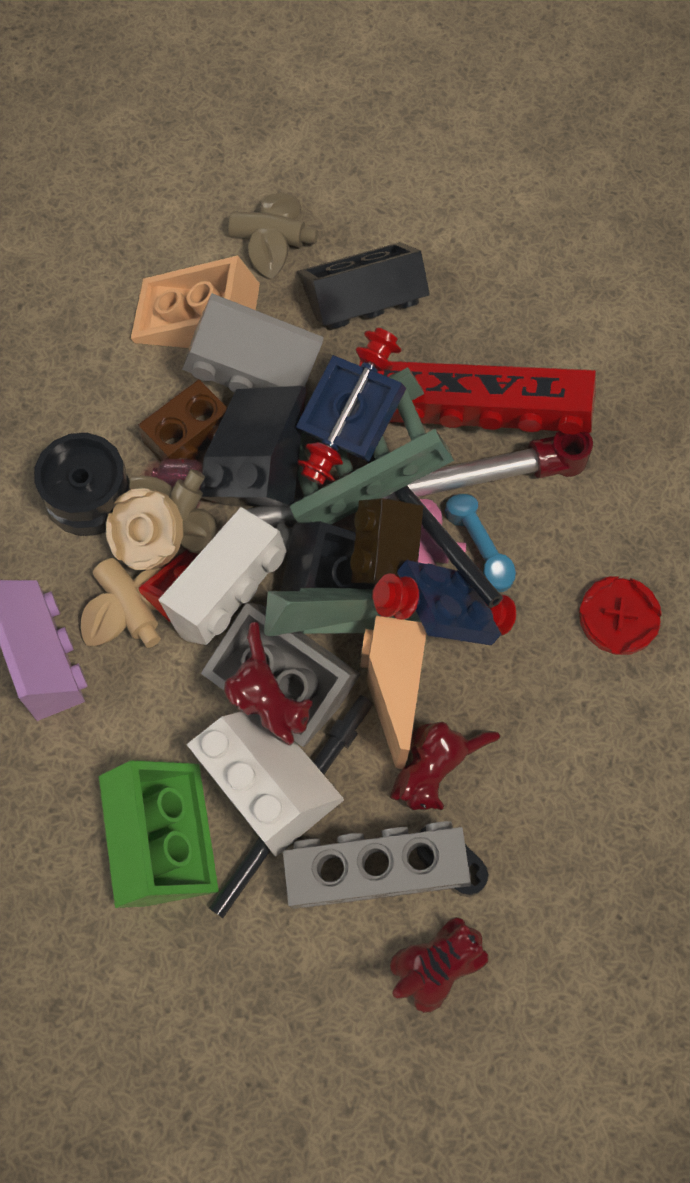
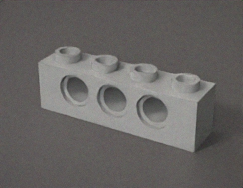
[283,821,471,909]

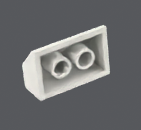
[159,507,287,645]
[187,711,344,857]

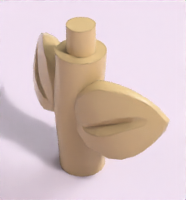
[81,558,162,648]

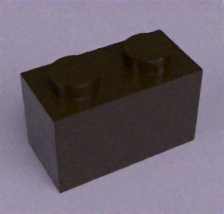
[350,498,423,586]

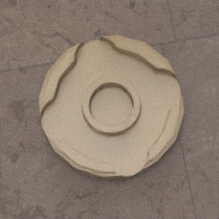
[106,488,183,570]

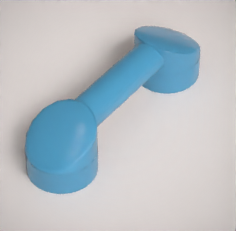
[445,494,516,592]

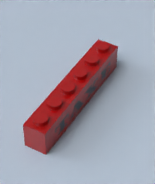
[359,360,596,435]

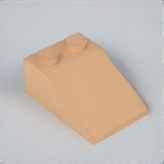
[131,255,260,348]
[360,615,426,769]

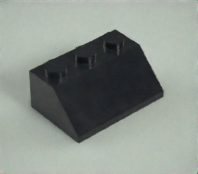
[297,242,430,328]

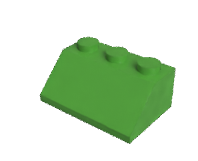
[99,760,219,908]

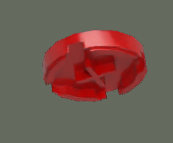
[579,576,661,655]

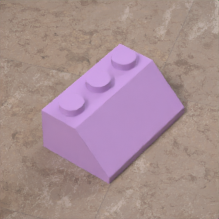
[0,580,88,721]

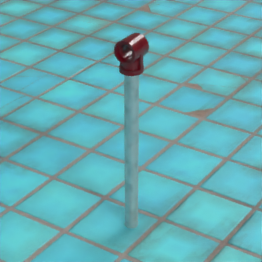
[245,431,593,528]

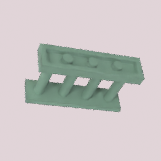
[290,367,454,525]

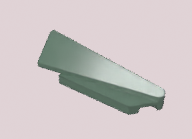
[264,588,421,636]

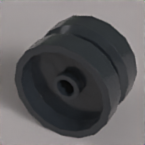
[34,432,129,536]

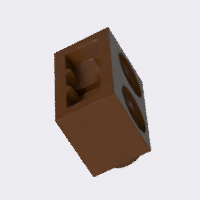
[138,379,227,473]

